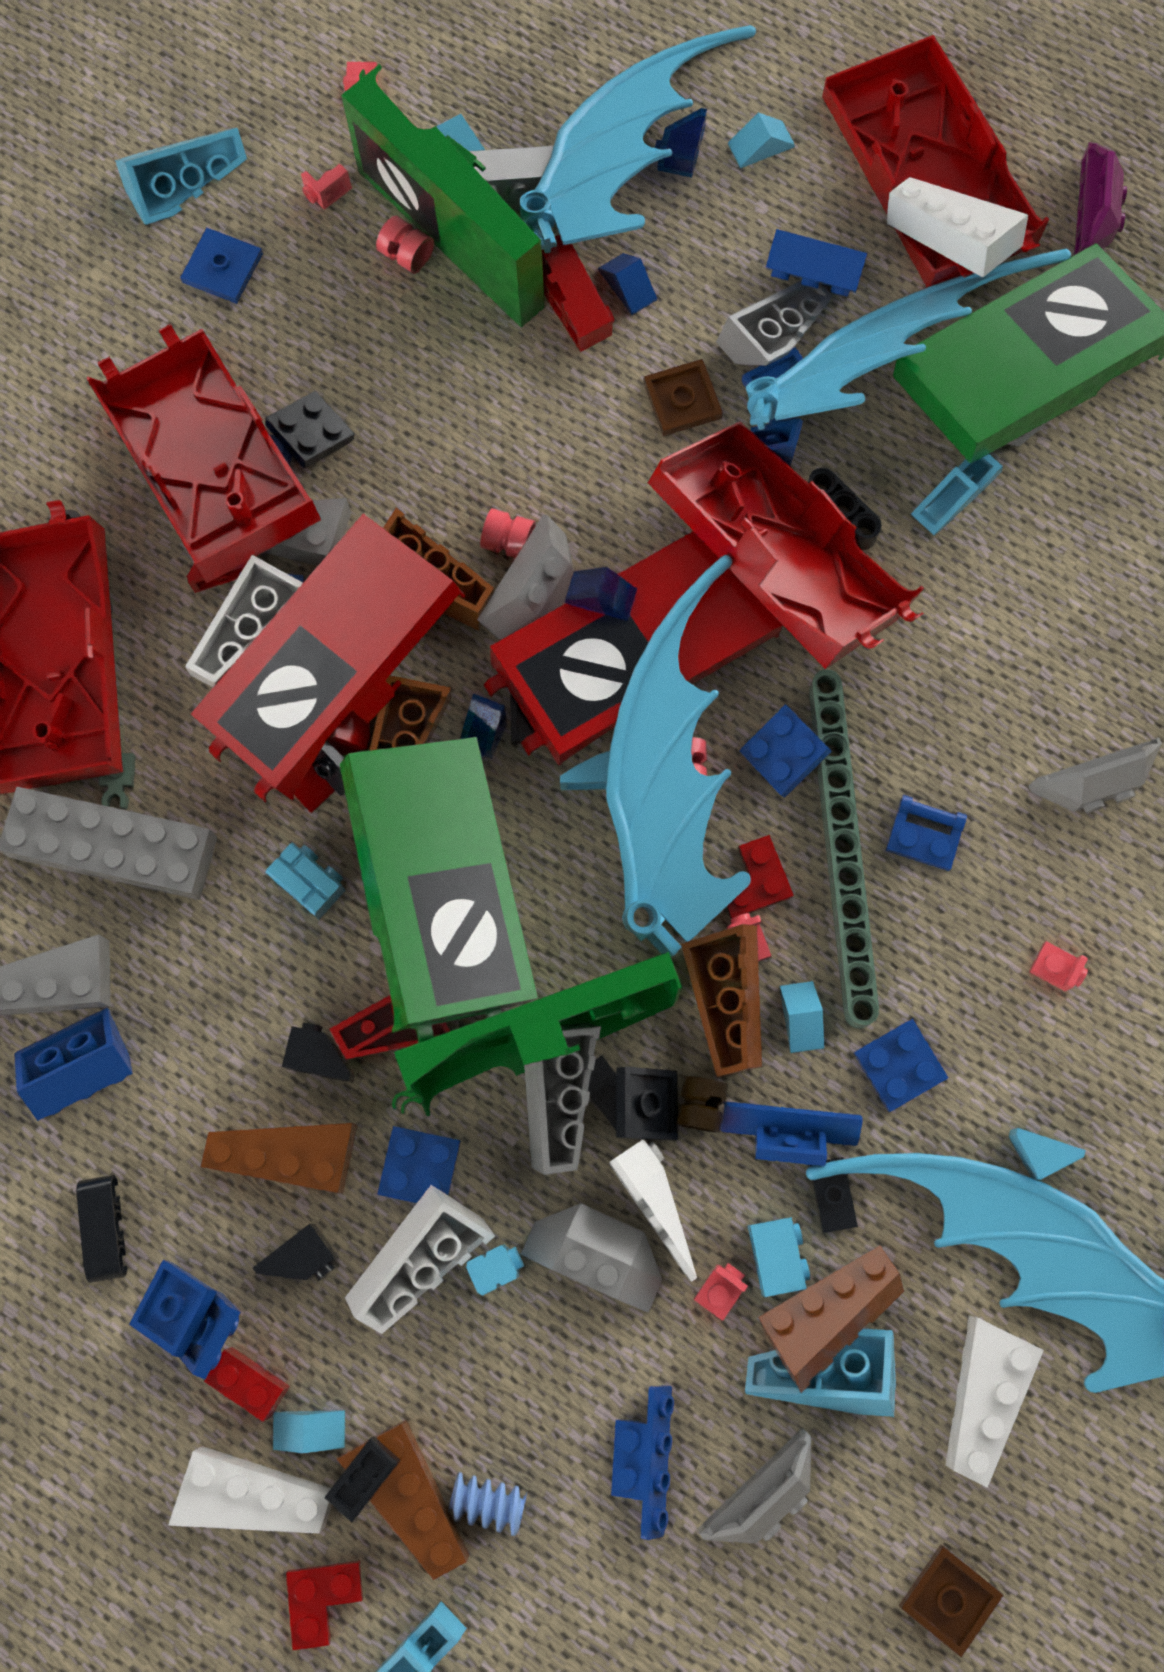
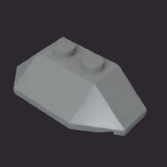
[477,514,577,639]
[1029,737,1162,813]
[521,1203,662,1313]
[698,1428,811,1544]

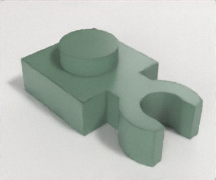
[98,753,136,809]

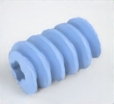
[448,1472,528,1536]

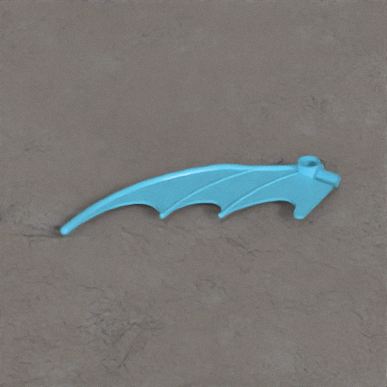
[520,25,756,253]
[746,249,1071,430]
[606,555,751,957]
[806,1153,1164,1393]

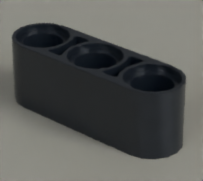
[807,468,882,550]
[76,1175,127,1283]

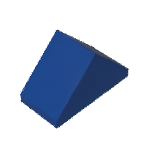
[598,253,657,315]
[751,418,803,467]

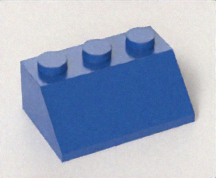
[766,229,867,297]
[14,1007,133,1121]

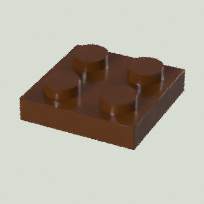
[643,359,723,437]
[899,1544,1004,1658]

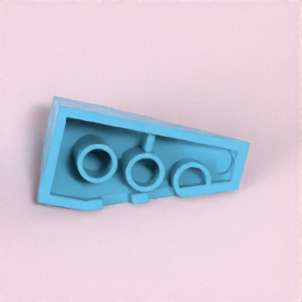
[115,128,247,225]
[745,1329,896,1417]

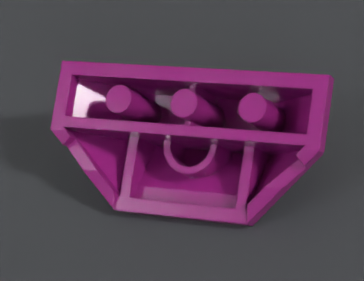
[1074,142,1127,255]

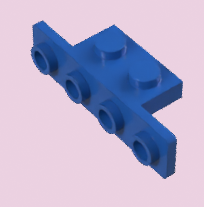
[721,1102,863,1166]
[611,1385,674,1540]

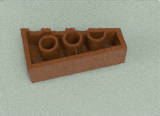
[383,508,494,631]
[370,675,451,751]
[681,924,762,1077]
[201,1123,358,1194]
[758,1245,904,1393]
[337,1420,470,1580]

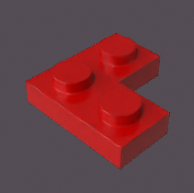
[726,835,794,919]
[286,1560,363,1651]

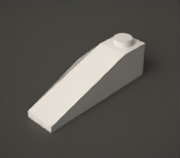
[609,1139,697,1282]

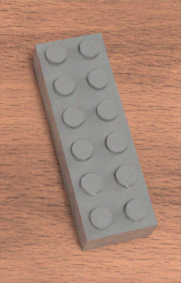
[0,787,217,900]

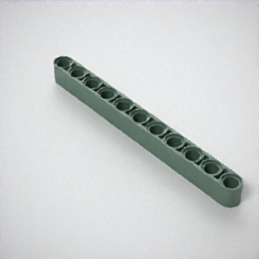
[809,669,879,1029]

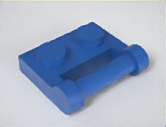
[885,794,967,871]

